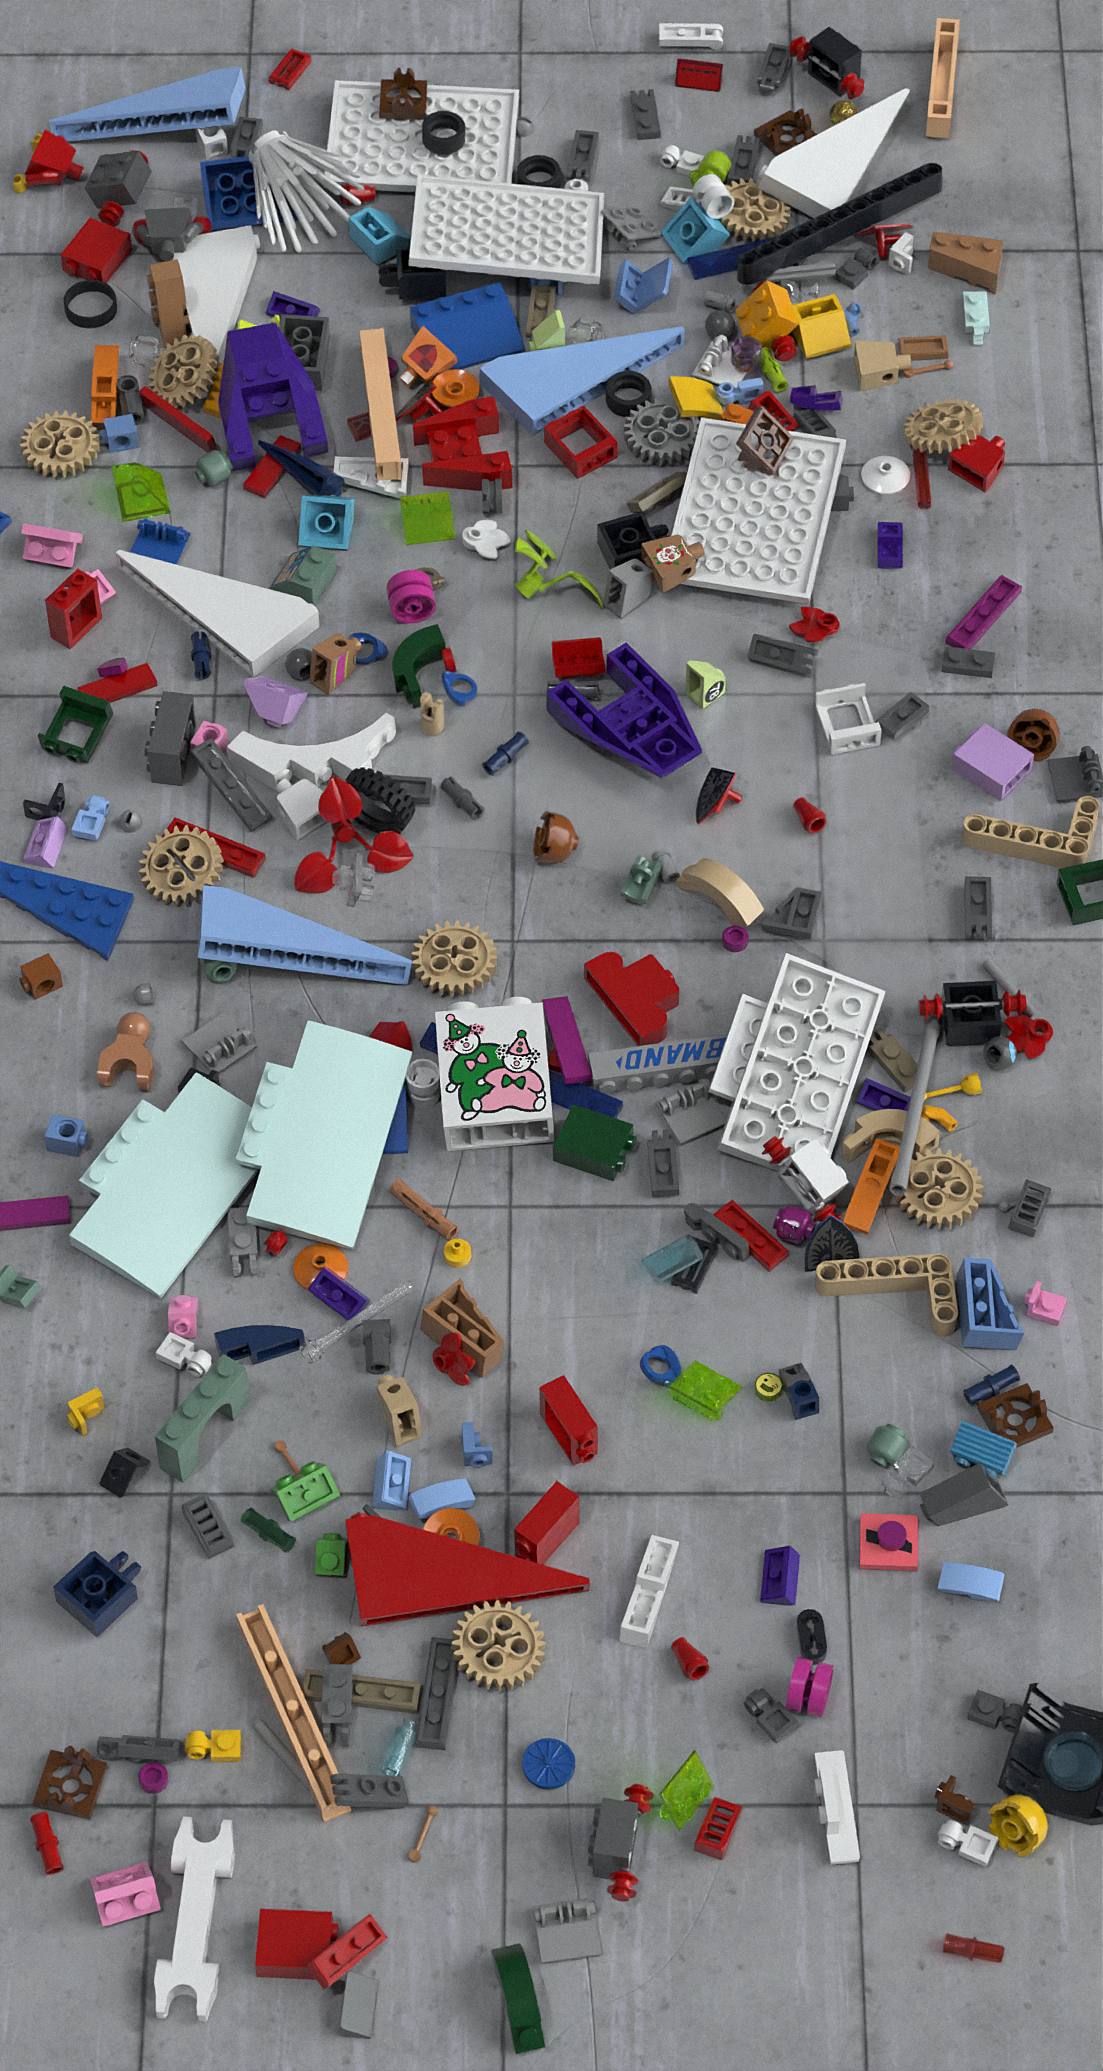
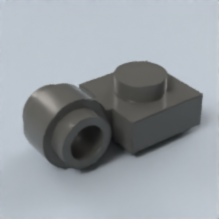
[835,248,878,290]
[743,1688,798,1744]
[967,1690,1023,1733]

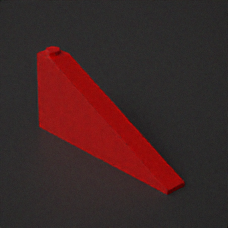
[345,1513,590,1627]

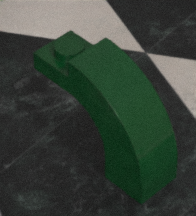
[392,624,446,708]
[491,1943,546,2054]

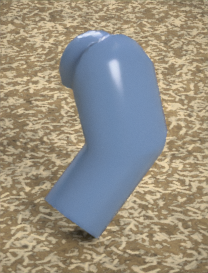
[844,302,862,337]

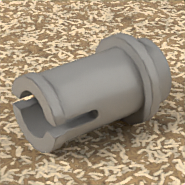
[704,290,736,313]
[652,849,679,883]

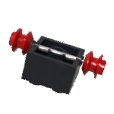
[789,27,864,99]
[918,980,1027,1045]

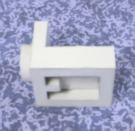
[888,232,914,275]

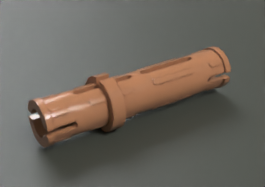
[389,1179,459,1241]

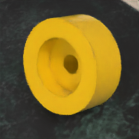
[444,1239,471,1268]

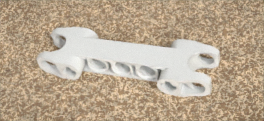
[154,1816,235,2022]

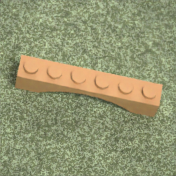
[926,18,960,138]

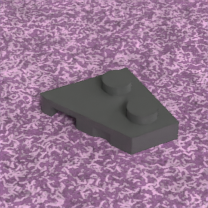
[761,887,822,940]

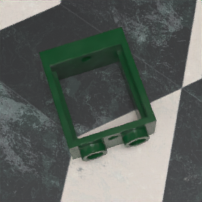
[1057,859,1103,925]

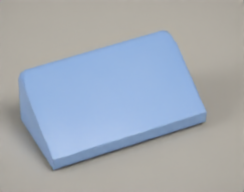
[372,1450,411,1510]

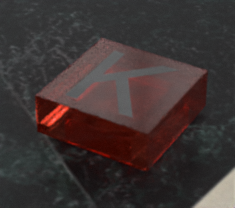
[347,412,372,441]

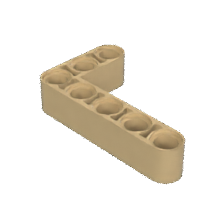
[962,796,1100,868]
[815,1254,958,1337]

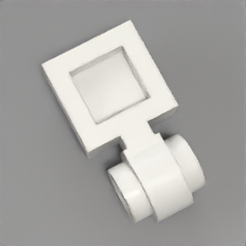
[659,145,704,179]
[156,1332,212,1377]
[937,1820,998,1867]

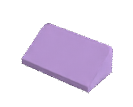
[23,816,68,868]

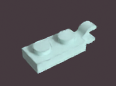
[962,291,990,345]

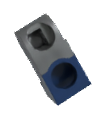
[779,1363,819,1420]

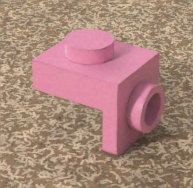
[168,1295,199,1338]

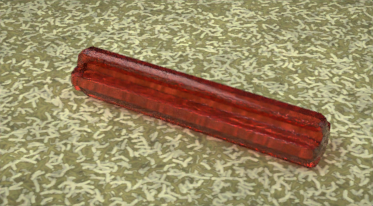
[913,448,931,509]

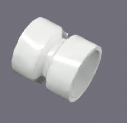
[693,174,734,219]
[406,1059,441,1108]

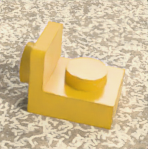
[66,1387,105,1436]

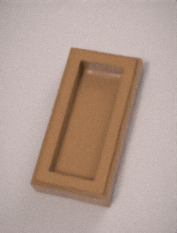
[898,335,949,361]

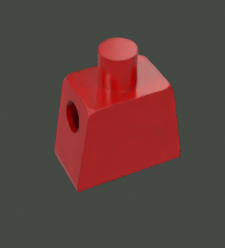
[948,435,1005,492]

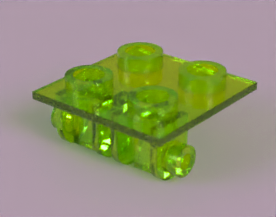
[400,491,455,545]
[669,1360,743,1421]
[659,1750,714,1831]

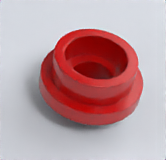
[264,1230,289,1256]

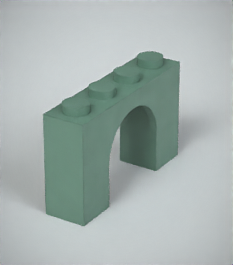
[155,1354,250,1483]

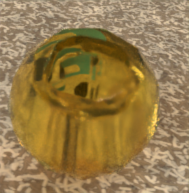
[829,100,858,126]

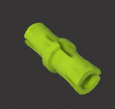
[755,348,788,392]

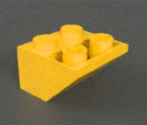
[792,294,851,359]

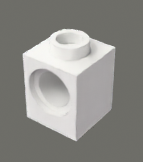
[196,126,228,161]

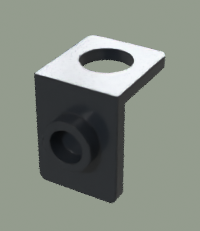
[23,782,65,820]
[99,1448,150,1497]

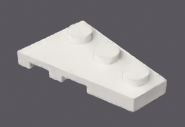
[334,457,409,500]

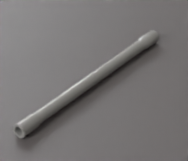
[889,1015,943,1196]

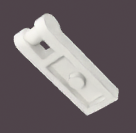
[659,23,723,50]

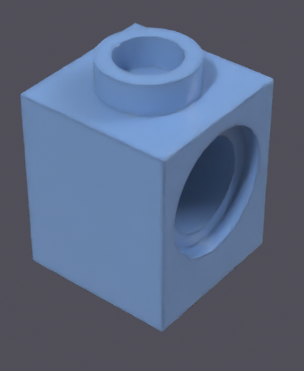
[100,414,139,453]
[44,1114,88,1157]

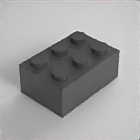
[279,314,330,391]
[144,691,197,786]

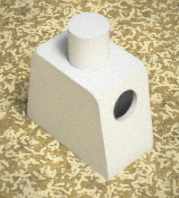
[275,779,327,840]

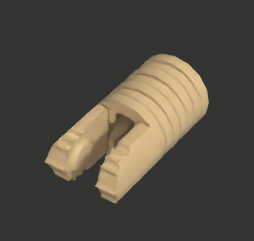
[420,692,444,736]

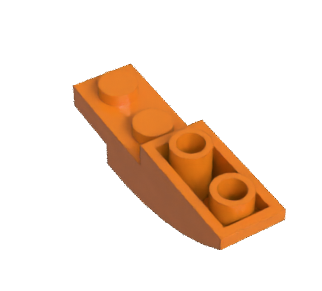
[91,345,120,428]
[843,1138,900,1235]

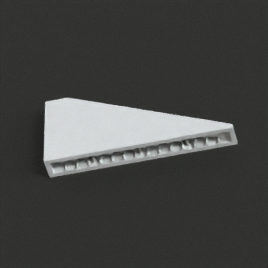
[758,88,910,218]
[170,225,260,395]
[116,550,319,677]

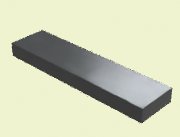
[190,738,273,832]
[416,1637,458,1750]

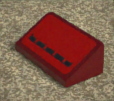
[675,58,723,92]

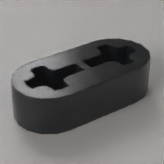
[797,1609,827,1665]

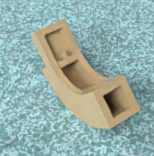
[675,858,764,926]
[842,1109,940,1163]

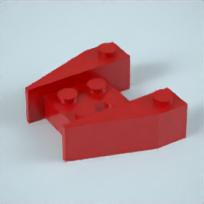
[413,396,513,491]

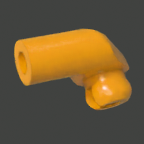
[921,1105,958,1132]

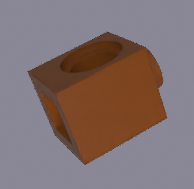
[19,953,63,1000]

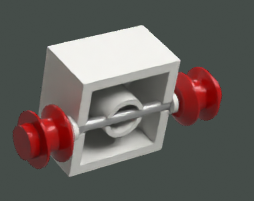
[762,1136,849,1222]

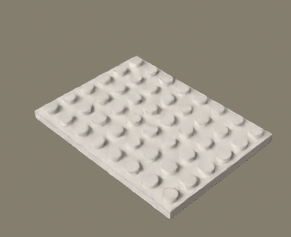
[324,80,519,192]
[409,174,604,284]
[672,418,846,604]

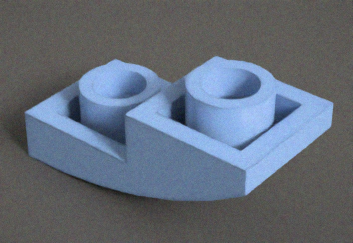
[409,1478,476,1519]
[938,1561,1004,1602]

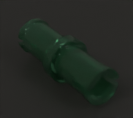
[241,1507,296,1553]

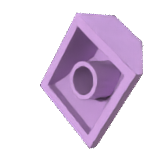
[243,676,308,727]

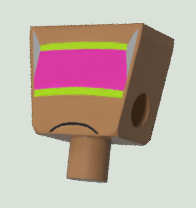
[309,634,362,695]

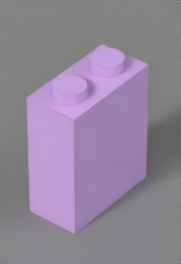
[952,723,1034,801]

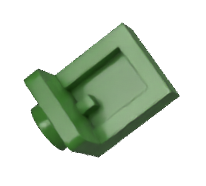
[315,1533,347,1576]

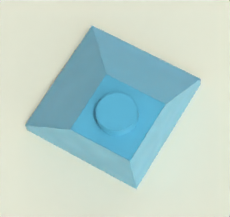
[661,198,730,264]
[298,495,355,550]

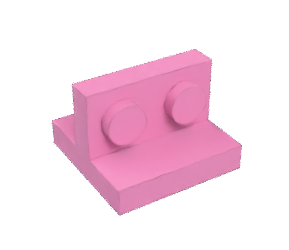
[21,524,83,568]
[89,1861,161,1926]

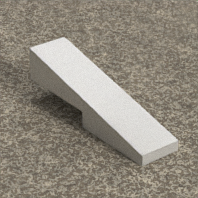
[619,1535,679,1649]

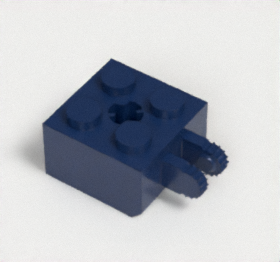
[53,1551,141,1637]

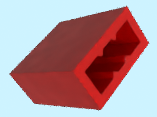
[60,218,132,283]
[514,1481,580,1565]
[255,1909,339,1980]

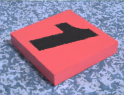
[860,1513,918,1571]

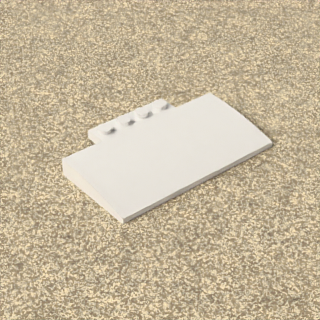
[708,953,886,1171]

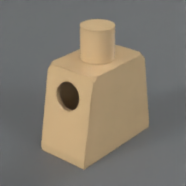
[854,340,911,391]
[377,1375,423,1446]

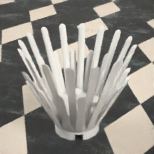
[249,130,364,252]

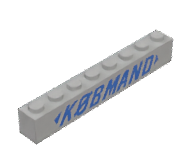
[588,1034,728,1094]

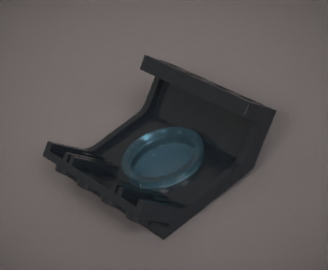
[997,1683,1103,1826]

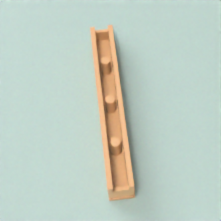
[360,328,402,481]
[236,1604,351,1822]

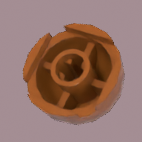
[1007,708,1060,761]
[533,811,579,864]

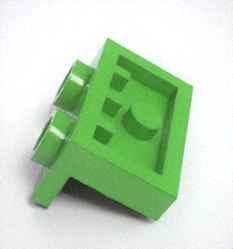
[270,1461,340,1522]

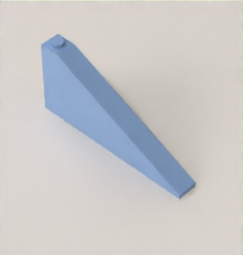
[49,67,245,142]
[480,326,685,436]
[197,885,412,985]

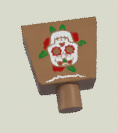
[641,535,705,593]

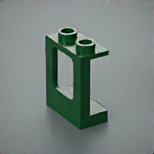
[38,685,113,764]

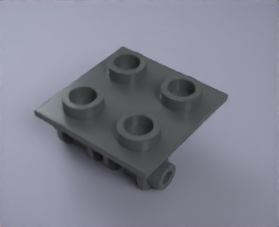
[1047,746,1103,802]

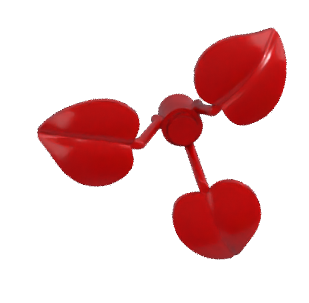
[294,776,413,893]

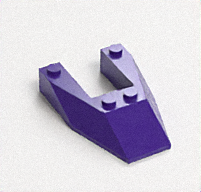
[218,322,328,471]
[546,642,702,779]

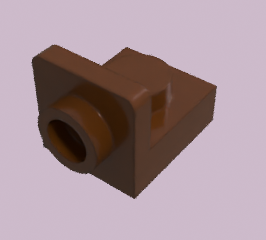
[934,1775,975,1826]

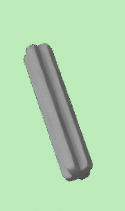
[765,262,836,282]

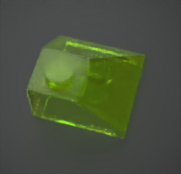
[111,462,171,522]

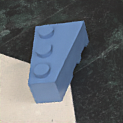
[957,1258,1024,1350]

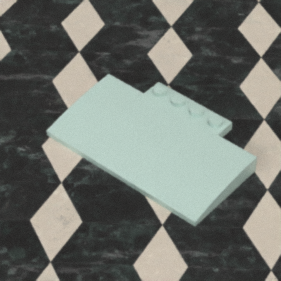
[236,1020,412,1250]
[69,1073,260,1299]

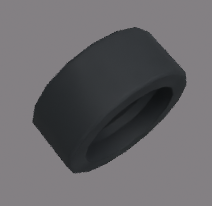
[422,111,465,155]
[517,155,561,188]
[606,371,651,417]

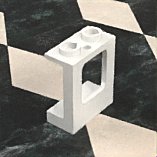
[815,683,881,755]

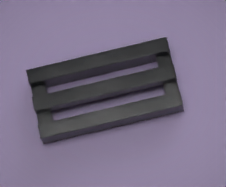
[671,1236,718,1294]

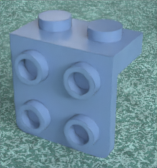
[614,258,673,314]

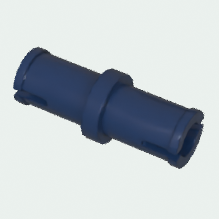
[191,631,211,679]
[482,731,529,776]
[963,1364,1020,1406]

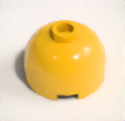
[988,1795,1048,1857]

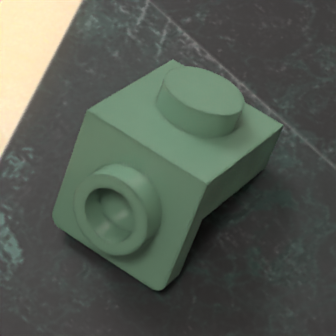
[0,1265,41,1308]

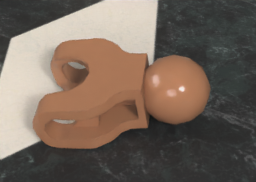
[97,1012,155,1091]

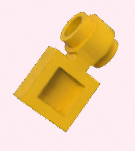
[185,1730,241,1762]

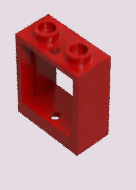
[544,405,618,479]
[45,568,102,649]
[539,1375,598,1466]

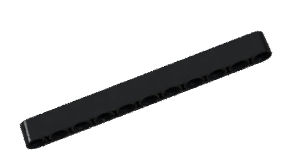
[736,163,942,285]

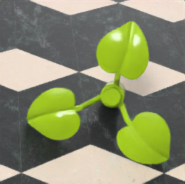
[515,529,603,609]

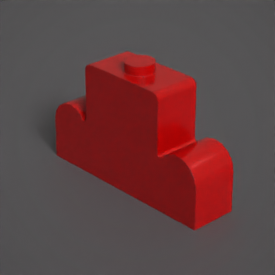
[584,952,680,1046]

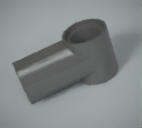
[117,375,145,425]
[362,1319,391,1374]

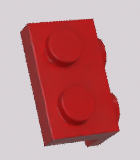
[551,637,606,679]

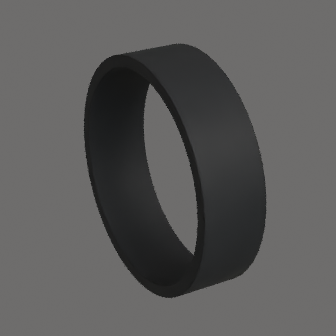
[64,280,117,329]

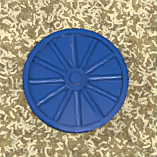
[522,1738,575,1789]

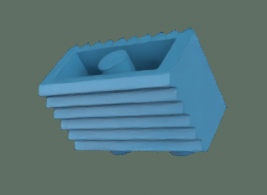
[950,1421,1017,1478]

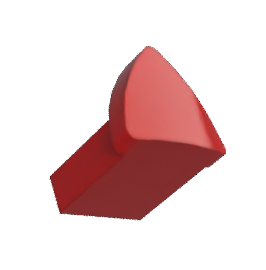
[369,1021,412,1052]

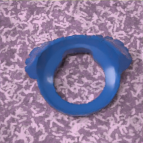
[350,632,387,664]
[442,671,477,707]
[640,1345,682,1387]

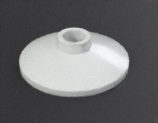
[861,456,910,495]

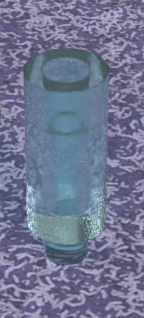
[381,1719,416,1776]

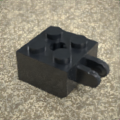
[378,247,447,300]
[597,512,671,570]

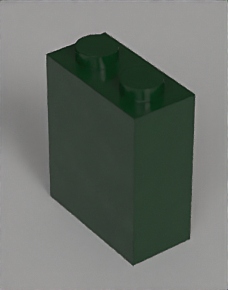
[553,1104,636,1182]

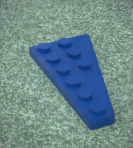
[0,861,134,961]

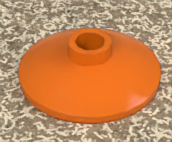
[432,369,479,408]
[293,1244,348,1289]
[423,1508,480,1545]

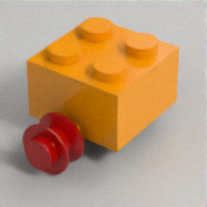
[735,280,799,361]

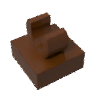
[322,1632,361,1664]

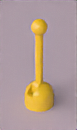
[924,1072,982,1101]

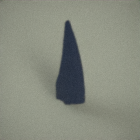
[258,440,344,497]

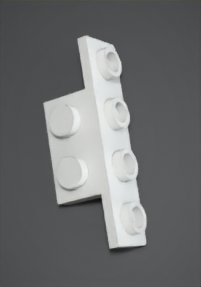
[814,1750,860,1865]

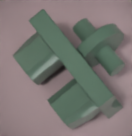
[621,855,662,906]

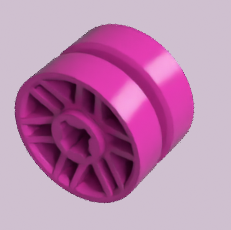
[386,570,436,624]
[786,1657,834,1718]

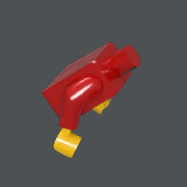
[12,129,84,193]

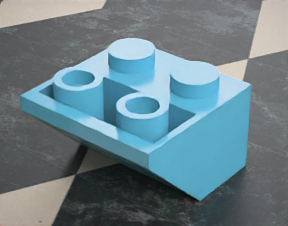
[348,207,411,265]

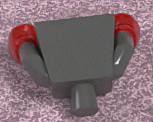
[132,207,212,261]

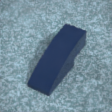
[214,1325,306,1365]

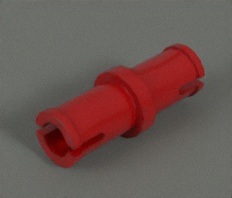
[30,1812,64,1875]

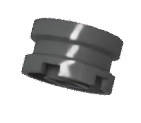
[482,478,502,513]

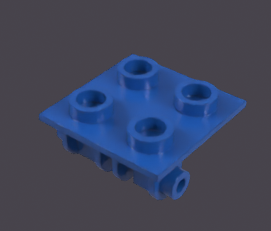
[130,518,191,565]

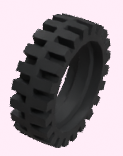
[344,767,416,834]

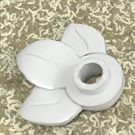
[462,520,511,559]

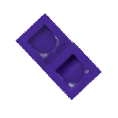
[790,385,843,411]
[877,522,903,568]

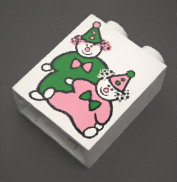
[435,997,555,1151]

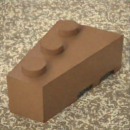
[928,232,1003,294]

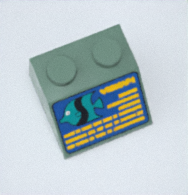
[269,546,337,606]

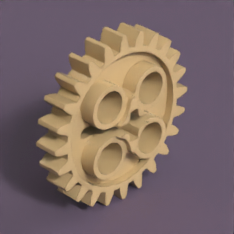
[718,178,791,242]
[148,334,220,408]
[904,398,983,454]
[20,410,100,478]
[139,825,224,907]
[412,920,497,998]
[895,1148,984,1230]
[451,1600,546,1692]

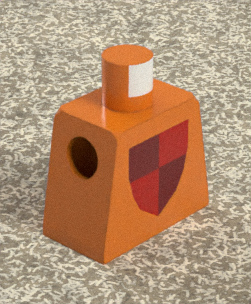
[399,326,458,387]

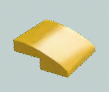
[668,376,723,420]

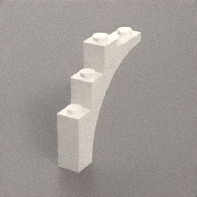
[227,713,396,791]

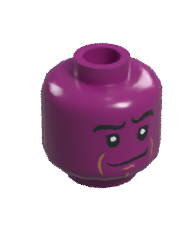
[773,1204,816,1244]

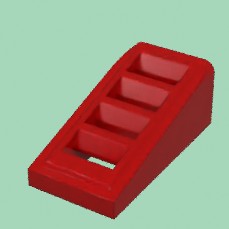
[748,390,799,431]
[694,1797,742,1860]

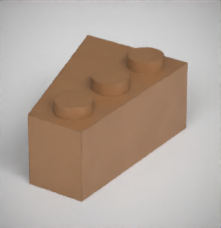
[147,259,191,349]
[420,1279,504,1377]

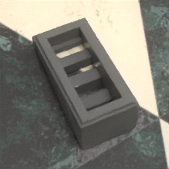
[793,409,836,438]
[1008,1179,1052,1237]
[182,1493,234,1559]

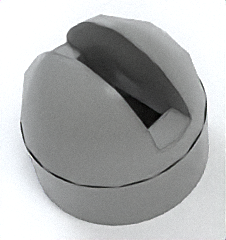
[516,116,533,137]
[120,810,141,833]
[134,982,154,1005]

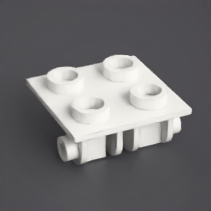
[692,335,756,388]

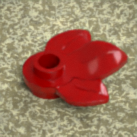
[789,607,840,642]
[1004,1015,1053,1059]
[433,1332,476,1386]

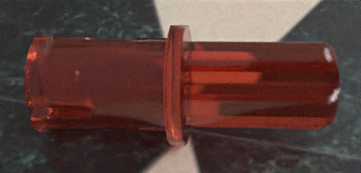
[943,1933,1005,1963]

